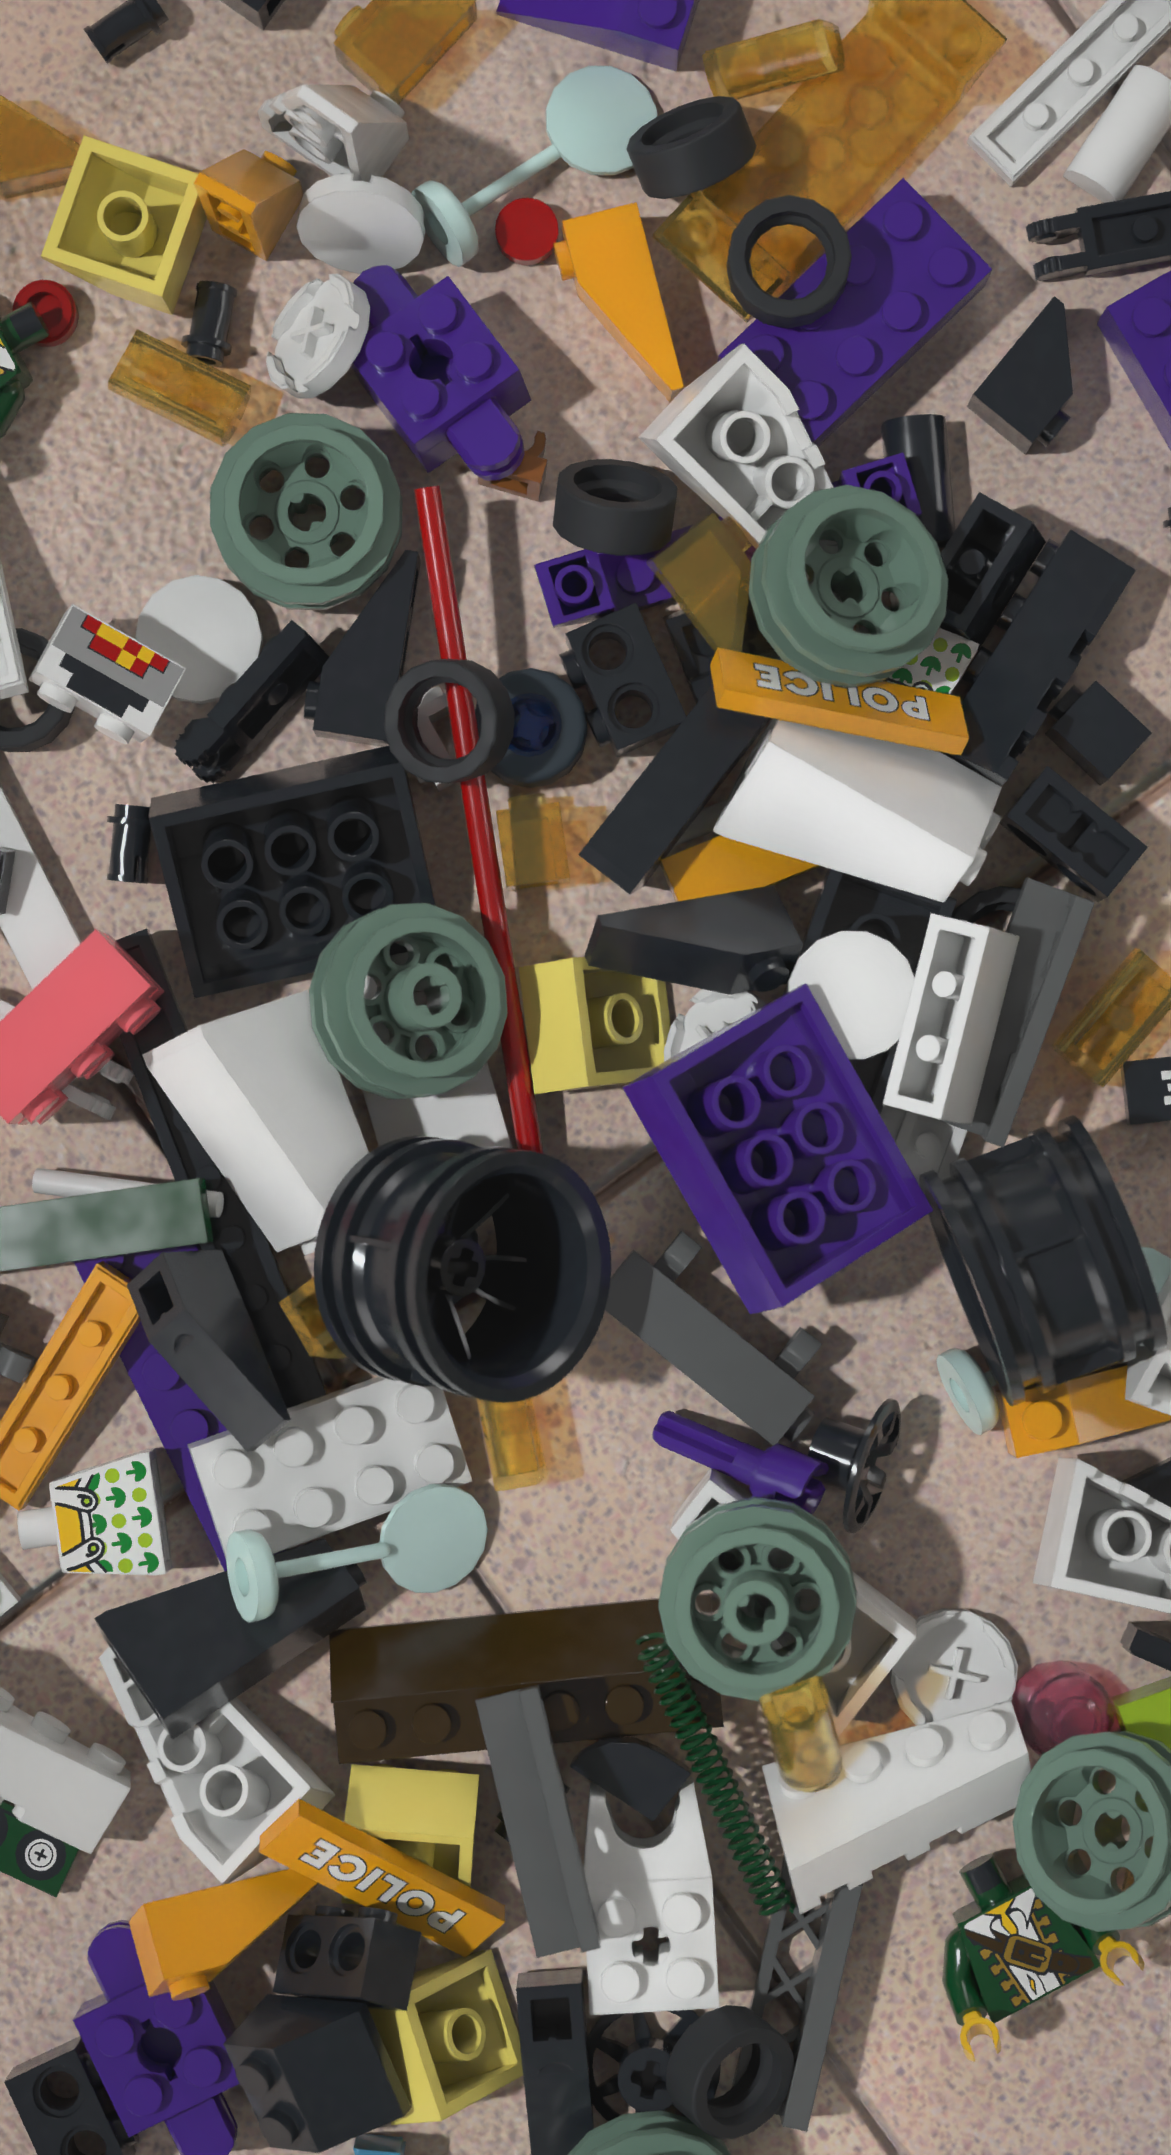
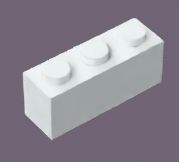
[883,913,1020,1125]

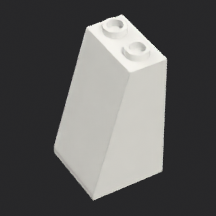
[713,718,1002,903]
[143,990,369,1256]

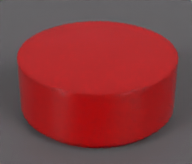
[495,198,559,266]
[12,280,79,347]

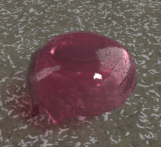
[1011,1660,1114,1756]

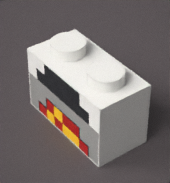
[28,604,186,744]

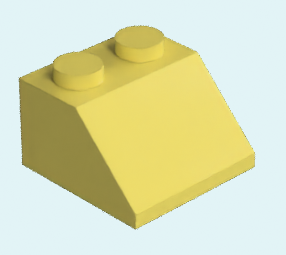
[41,135,207,315]
[518,957,671,1094]
[341,1764,480,1905]
[369,1949,523,2125]

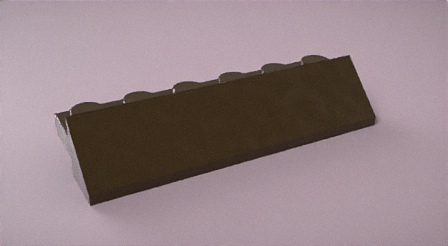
[329,1593,724,1764]

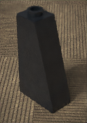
[578,683,771,894]
[94,1538,367,1740]

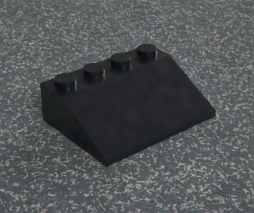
[149,746,436,999]

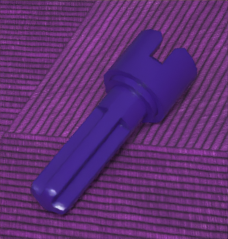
[652,1411,829,1514]

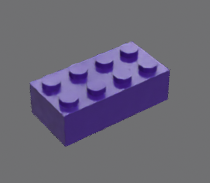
[717,178,993,447]

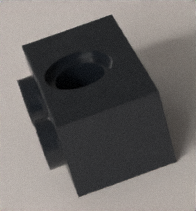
[939,492,1046,650]

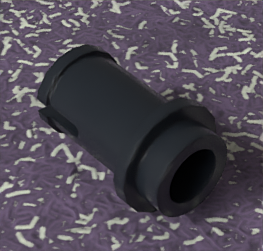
[84,0,169,64]
[181,281,237,367]
[107,804,151,884]

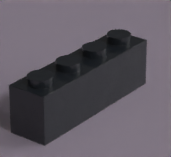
[941,530,1136,787]

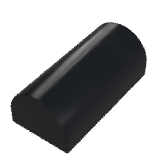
[881,414,956,548]

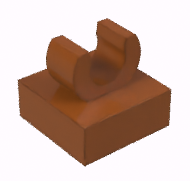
[478,430,548,502]

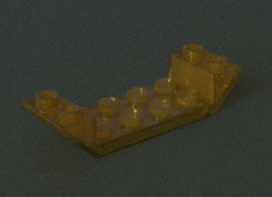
[652,0,1007,323]

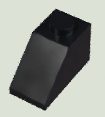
[967,296,1073,454]

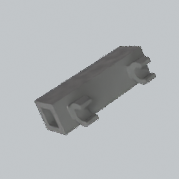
[605,1231,822,1446]

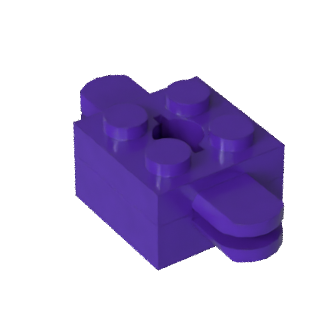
[351,265,532,481]
[73,1920,240,2155]

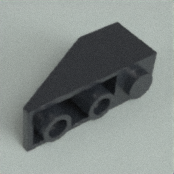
[127,1249,291,1451]
[516,1969,594,2155]

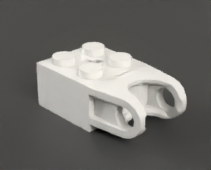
[583,1777,720,2015]

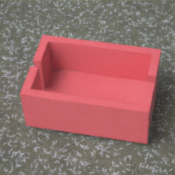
[0,929,165,1125]

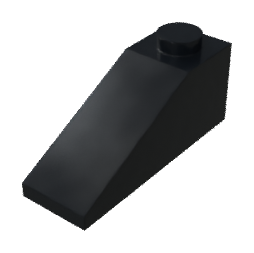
[304,550,421,747]
[584,885,803,995]

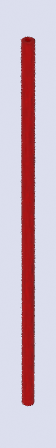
[414,486,544,1154]

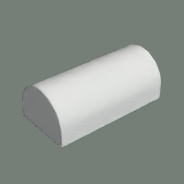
[1063,65,1171,203]

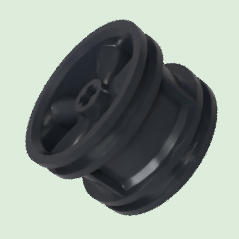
[919,1115,1167,1406]
[314,1136,611,1403]

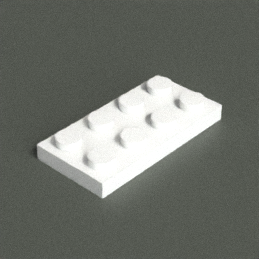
[187,1376,472,1558]

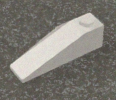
[258,84,409,182]
[638,344,875,603]
[99,1647,335,1884]

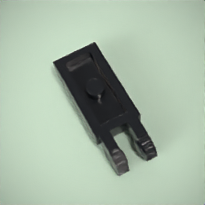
[1026,191,1171,281]
[174,619,329,784]

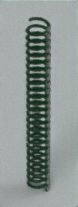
[635,1632,796,1916]

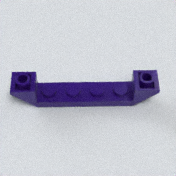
[534,452,922,628]

